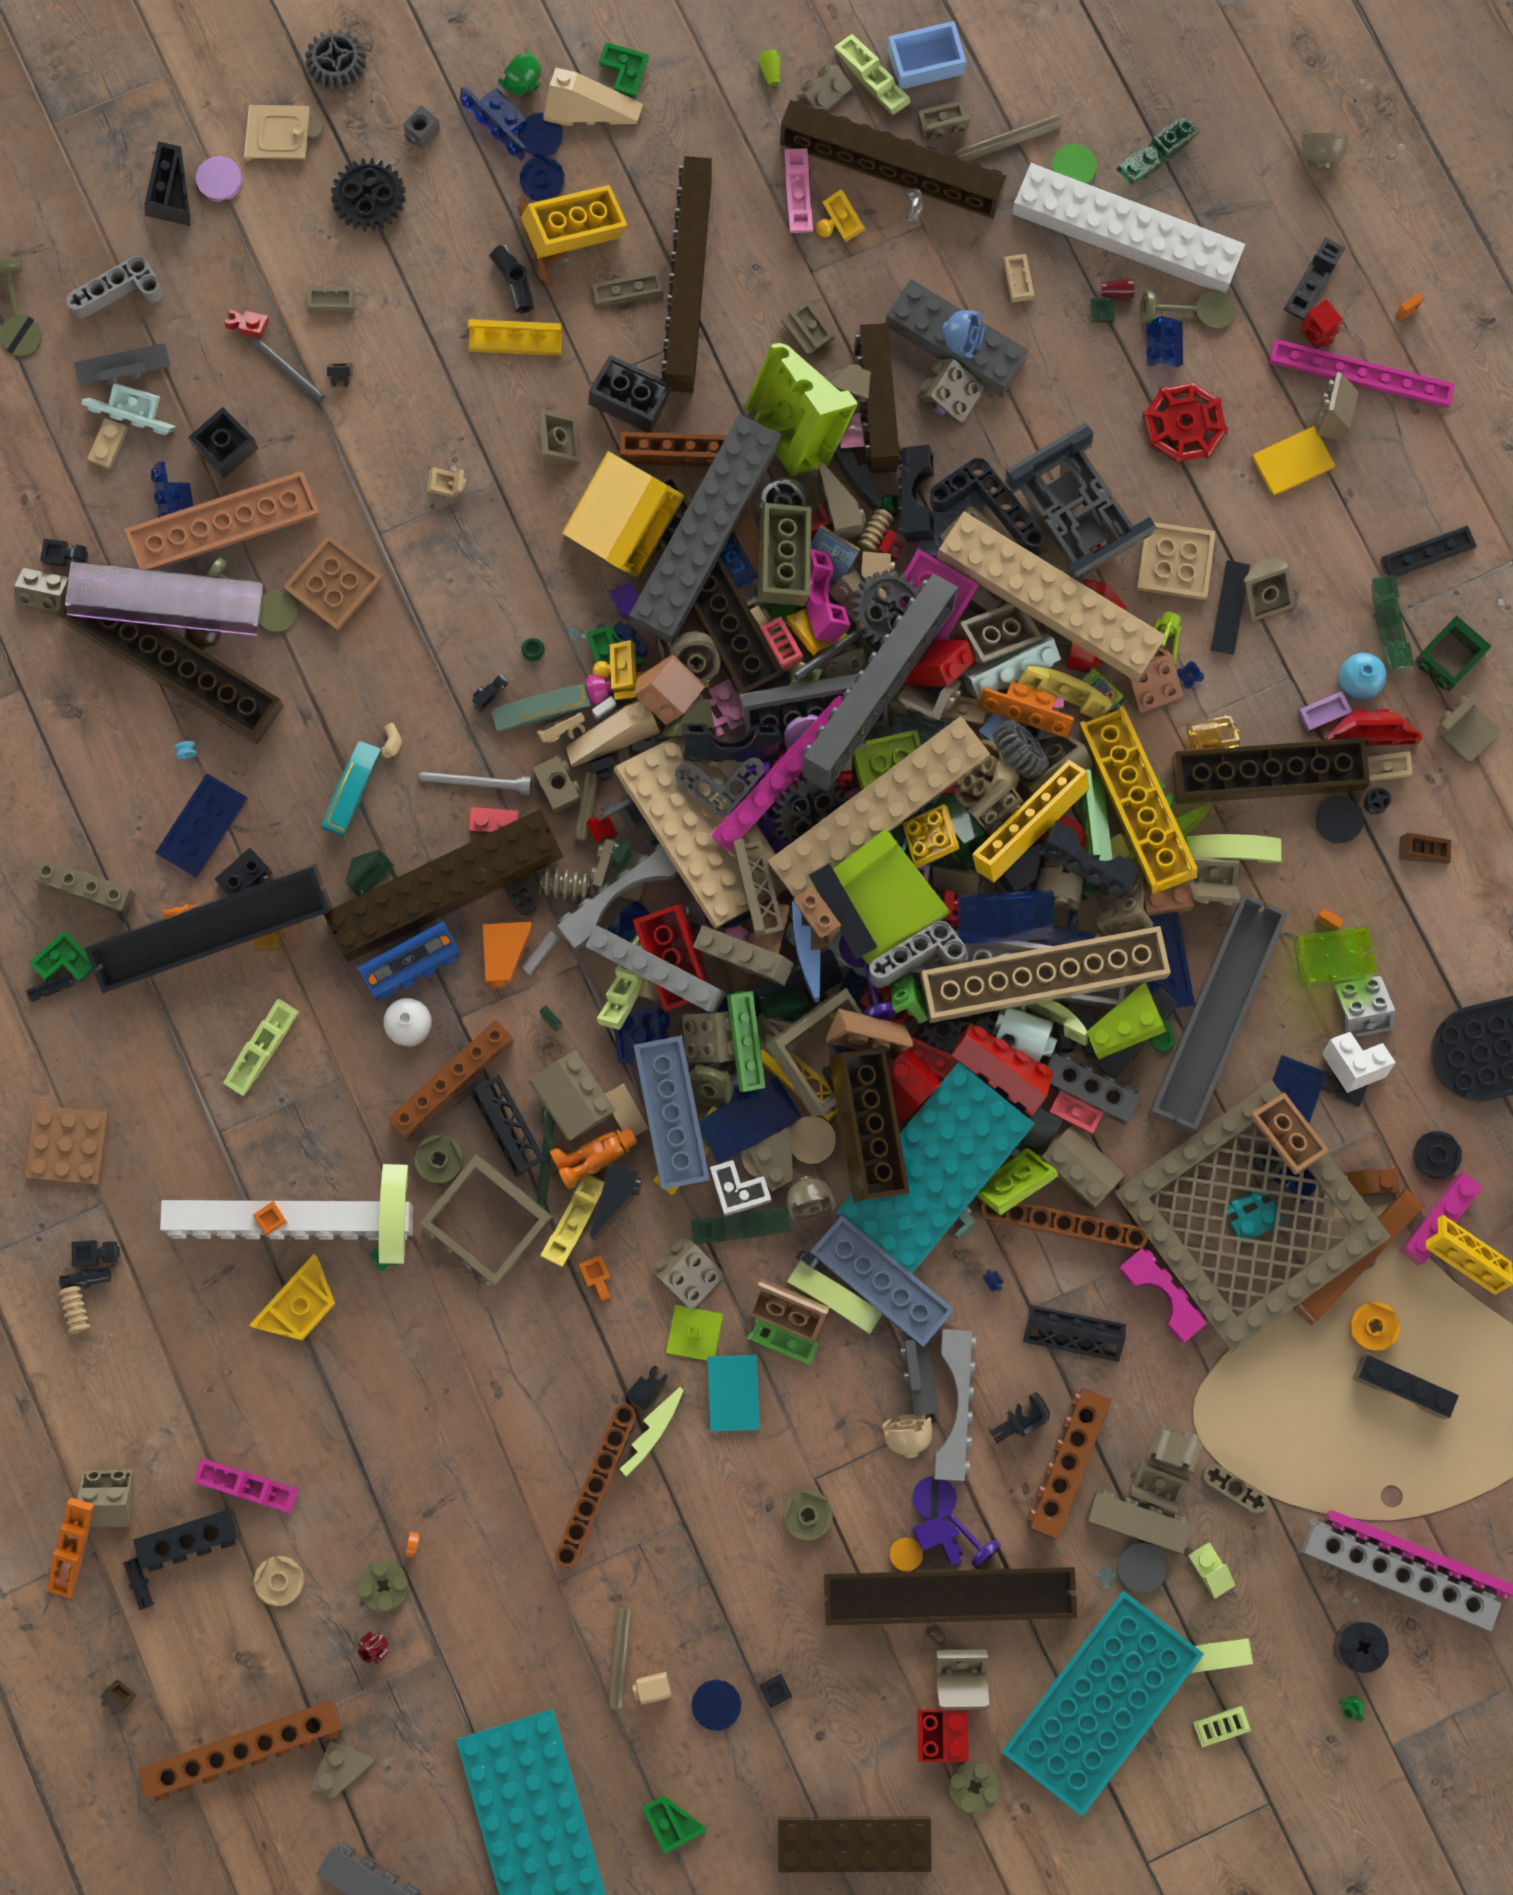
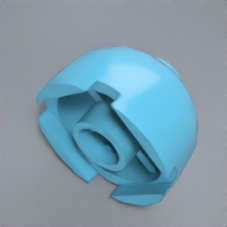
[1338,653,1387,701]

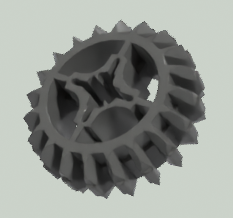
[305,28,367,91]
[993,719,1049,780]

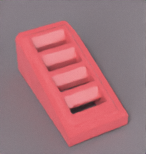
[760,616,804,672]

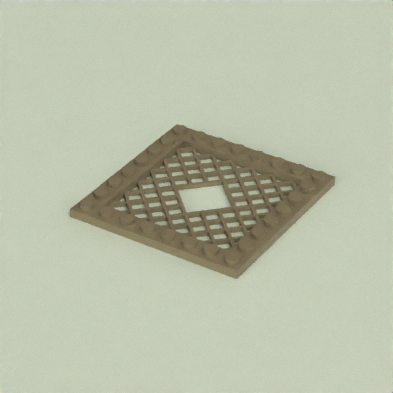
[1114,1080,1391,1352]

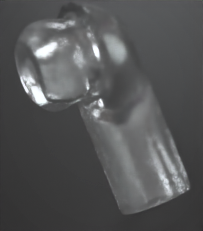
[906,188,925,223]

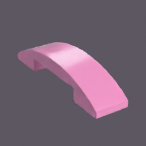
[784,148,813,233]

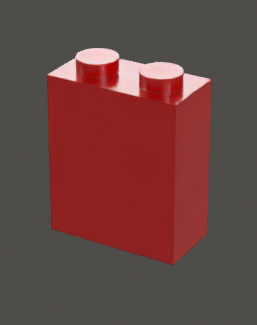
[904,640,975,687]

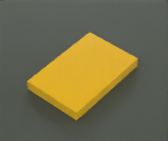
[1251,426,1336,497]

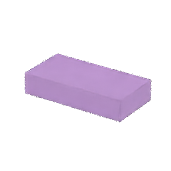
[1298,691,1352,732]

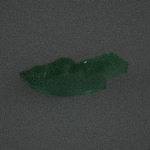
[1116,115,1200,186]

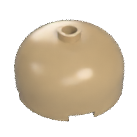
[956,740,1019,809]

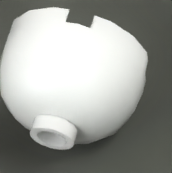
[384,998,432,1047]

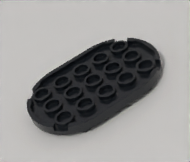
[1431,996,1513,1102]

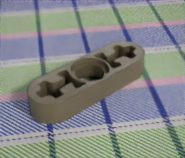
[1202,1464,1269,1513]

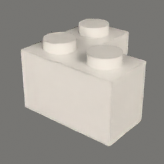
[1322,1032,1396,1093]
[710,1160,771,1217]

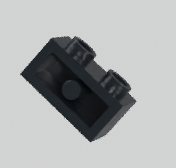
[214,847,272,895]

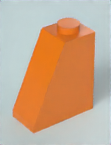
[483,922,533,989]

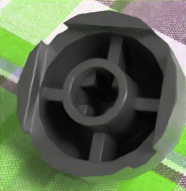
[760,477,808,509]

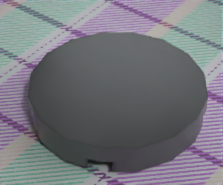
[1117,1543,1167,1593]

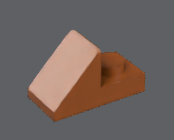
[1347,1168,1400,1196]

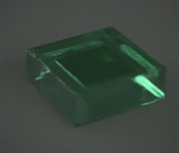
[1090,298,1115,323]
[540,1005,563,1032]

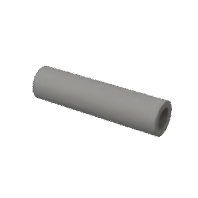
[521,931,559,976]

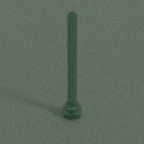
[535,1107,556,1223]

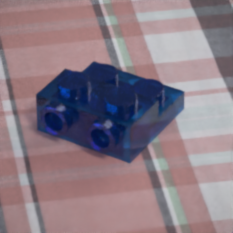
[614,1007,671,1064]

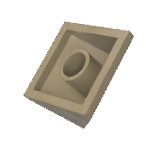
[538,409,580,466]

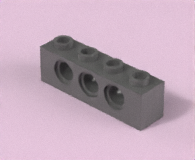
[1047,1053,1140,1125]

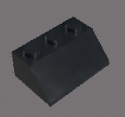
[588,355,672,433]

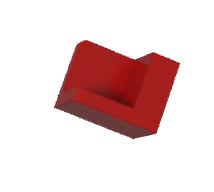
[811,503,831,540]

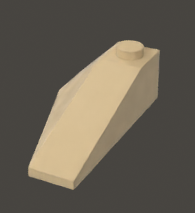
[543,68,643,126]
[566,699,661,767]

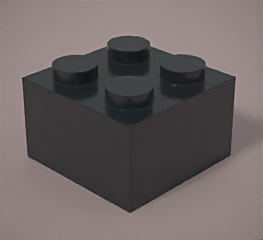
[188,407,259,479]

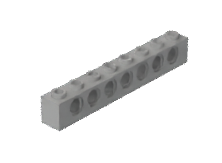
[1300,1522,1502,1632]

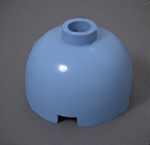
[942,310,985,358]

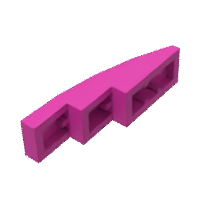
[193,1458,300,1513]

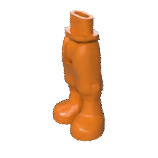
[550,1128,638,1190]

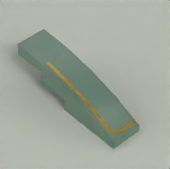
[491,683,592,733]

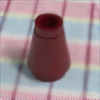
[1102,277,1135,300]

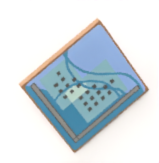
[811,525,861,583]

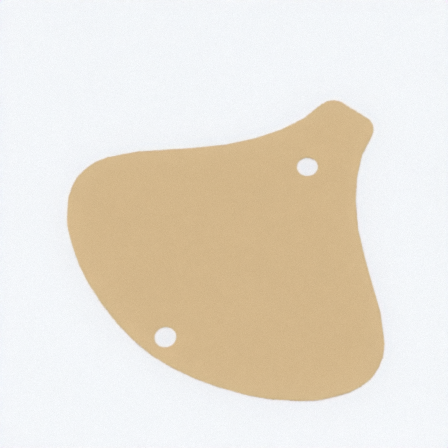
[1193,1176,1513,1520]

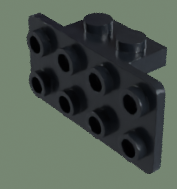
[752,950,844,1023]
[977,1076,1062,1158]

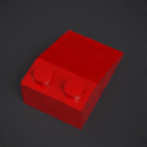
[888,1049,942,1128]

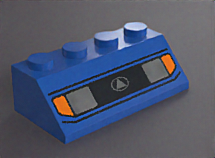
[358,921,461,1001]

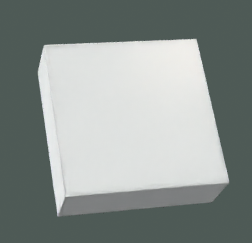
[592,696,617,722]

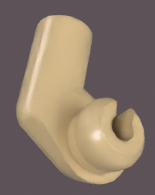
[381,723,402,758]

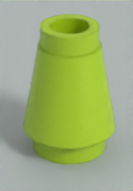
[758,50,781,86]

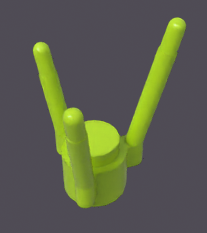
[1154,612,1182,666]

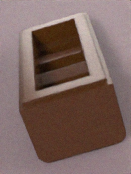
[1399,833,1451,864]

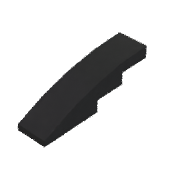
[833,443,882,511]
[1095,988,1180,1079]

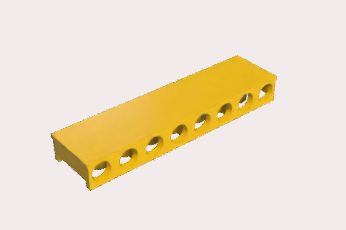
[1079,706,1197,894]

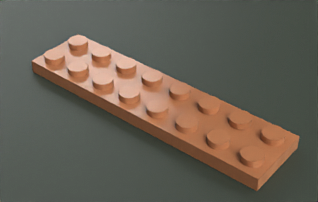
[124,471,319,574]

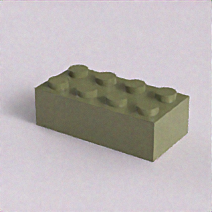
[758,503,811,606]

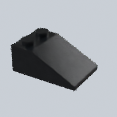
[590,1164,643,1241]

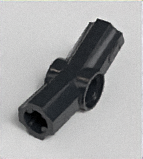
[489,244,535,314]

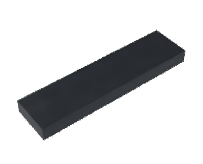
[1381,525,1477,580]
[1210,560,1250,655]
[808,863,877,959]

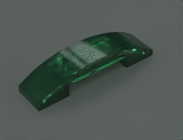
[1371,574,1414,670]
[691,1207,791,1245]

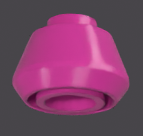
[585,675,613,706]

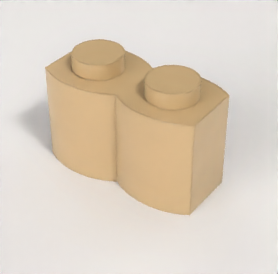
[632,1672,672,1705]

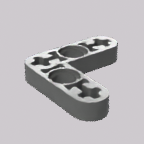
[675,758,764,817]

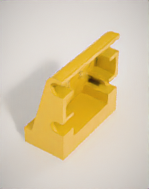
[562,451,685,578]

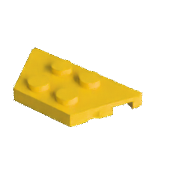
[250,1254,336,1341]

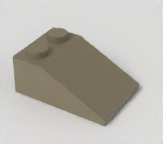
[817,463,866,541]

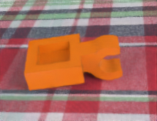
[579,1255,611,1301]

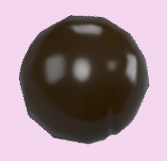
[184,612,222,650]

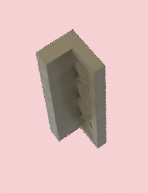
[733,839,784,938]

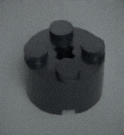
[1333,1621,1389,1673]

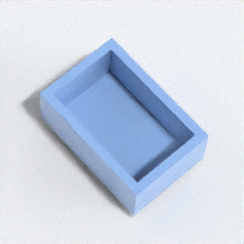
[887,21,966,90]

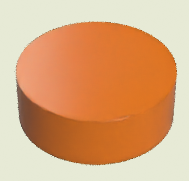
[405,1532,419,1558]

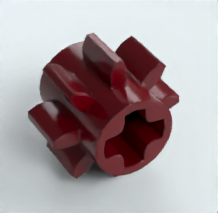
[357,1631,389,1664]

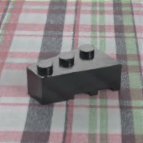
[144,141,190,226]

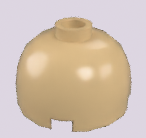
[882,1414,932,1458]

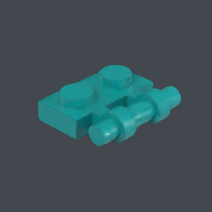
[1222,1187,1285,1245]

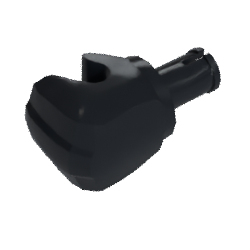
[989,1392,1050,1445]

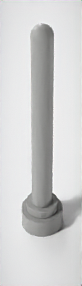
[418,772,532,796]

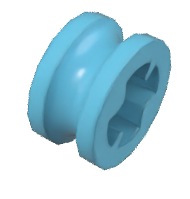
[174,741,197,759]

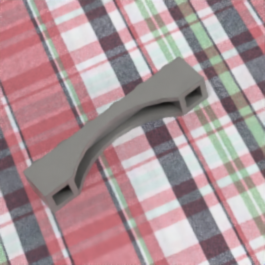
[557,844,679,952]
[585,925,727,1013]
[933,1329,976,1481]

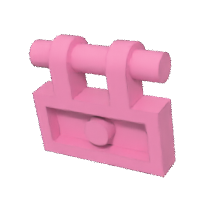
[699,679,743,738]

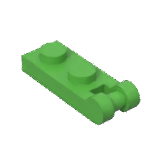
[746,1318,819,1366]

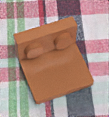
[1126,648,1183,713]

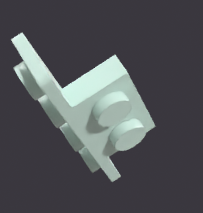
[81,382,176,435]

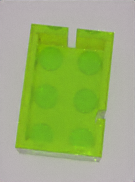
[1293,926,1378,988]

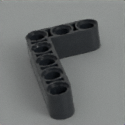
[930,458,1045,556]

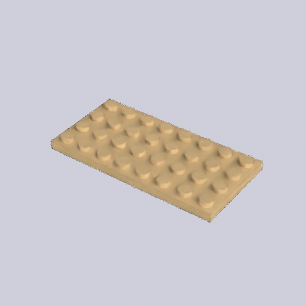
[614,735,787,929]

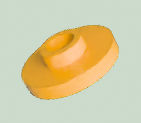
[890,1537,923,1571]

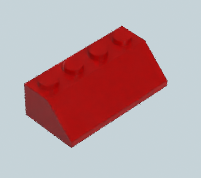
[633,903,711,1011]

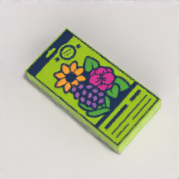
[1081,667,1128,714]

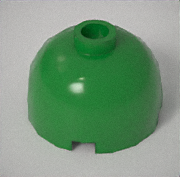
[498,48,542,96]

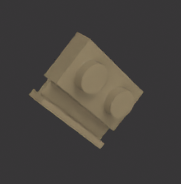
[781,300,835,357]

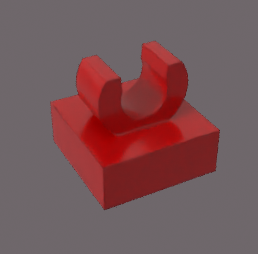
[876,530,904,560]

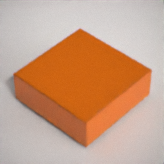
[1396,292,1424,319]
[1315,908,1344,932]
[253,1201,288,1236]

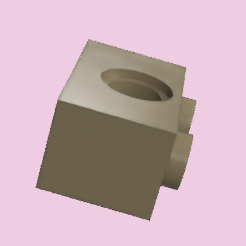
[533,756,582,815]

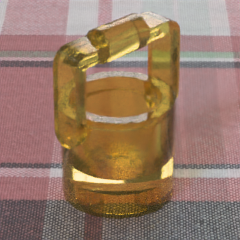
[1186,716,1241,750]

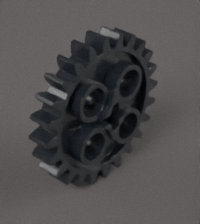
[331,158,406,232]
[771,777,847,844]
[917,1011,995,1055]

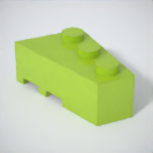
[1087,982,1166,1059]

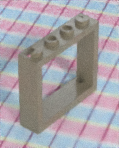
[765,988,893,1117]
[420,1155,554,1286]

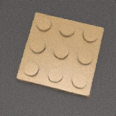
[1137,522,1216,600]

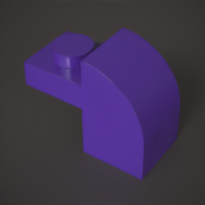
[609,581,639,622]
[912,1519,963,1566]

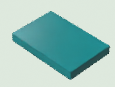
[708,1355,760,1431]

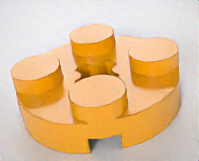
[1349,1301,1400,1351]

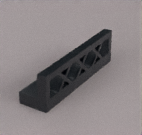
[470,1075,545,1178]
[1023,1305,1126,1362]

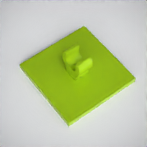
[666,1305,723,1361]

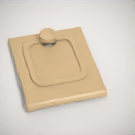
[244,105,310,161]

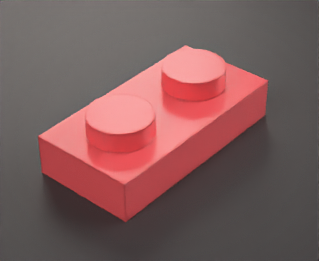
[469,807,519,834]
[1050,1090,1104,1134]

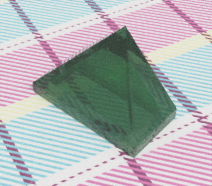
[345,849,394,896]

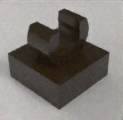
[100,1679,136,1715]

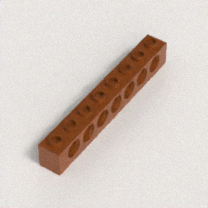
[138,1699,343,1802]

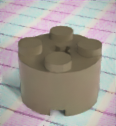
[670,632,720,684]
[1032,867,1083,911]
[1147,1424,1203,1473]

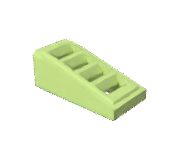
[1193,1706,1251,1747]

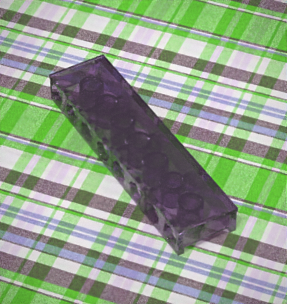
[65,562,263,636]

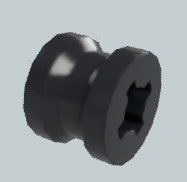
[1364,787,1391,815]
[1253,1147,1279,1172]

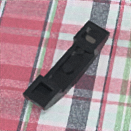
[1283,237,1345,320]

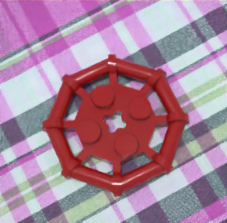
[1142,381,1228,464]

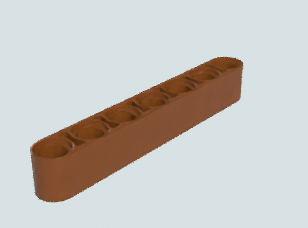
[1293,1188,1425,1326]
[980,1201,1147,1251]
[555,1404,636,1567]

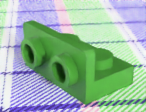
[890,971,928,1023]

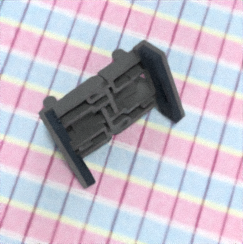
[1005,422,1157,580]

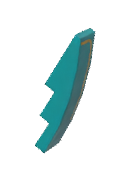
[321,741,381,837]

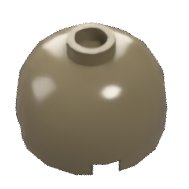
[1302,133,1348,168]
[786,1176,836,1221]

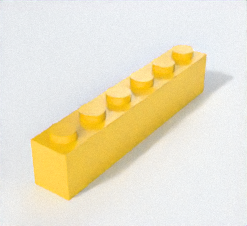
[972,760,1090,882]

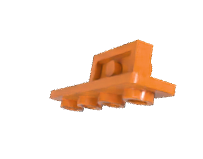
[978,682,1074,738]

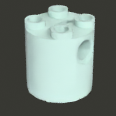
[992,1007,1057,1063]

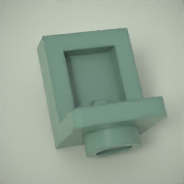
[953,1207,975,1239]

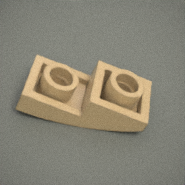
[605,1083,649,1136]

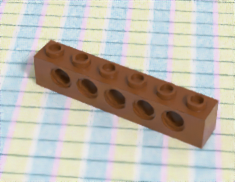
[620,432,727,467]
[387,1020,514,1140]
[1027,1388,1112,1539]

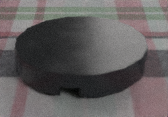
[1315,796,1364,844]
[1413,1131,1462,1179]

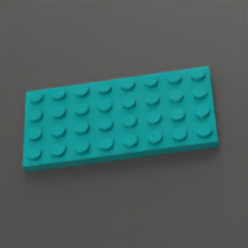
[836,1062,1035,1274]
[1002,1590,1204,1817]
[456,1709,606,1895]

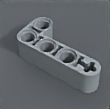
[66,256,163,319]
[869,921,966,988]

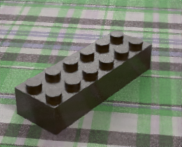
[854,323,900,473]
[829,1048,910,1203]
[778,1816,932,1873]

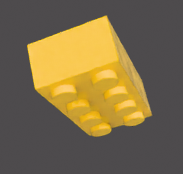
[521,185,627,258]

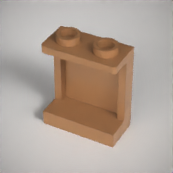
[788,886,841,952]

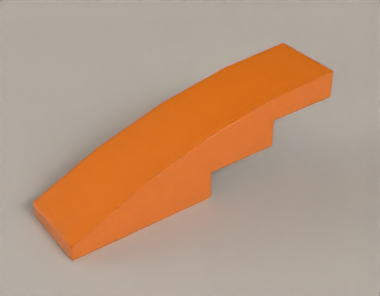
[47,1497,94,1599]

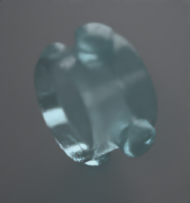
[566,626,586,641]
[1095,1565,1117,1587]

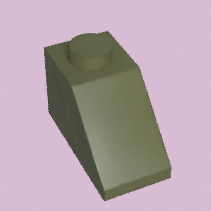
[662,695,714,737]

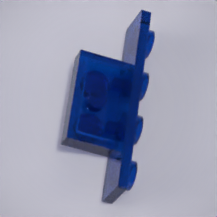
[460,85,527,161]
[151,461,194,518]

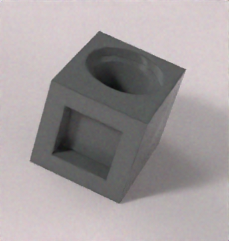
[403,105,440,148]

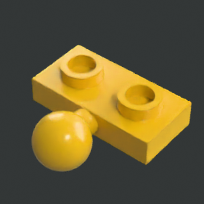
[816,189,865,242]
[593,640,637,692]

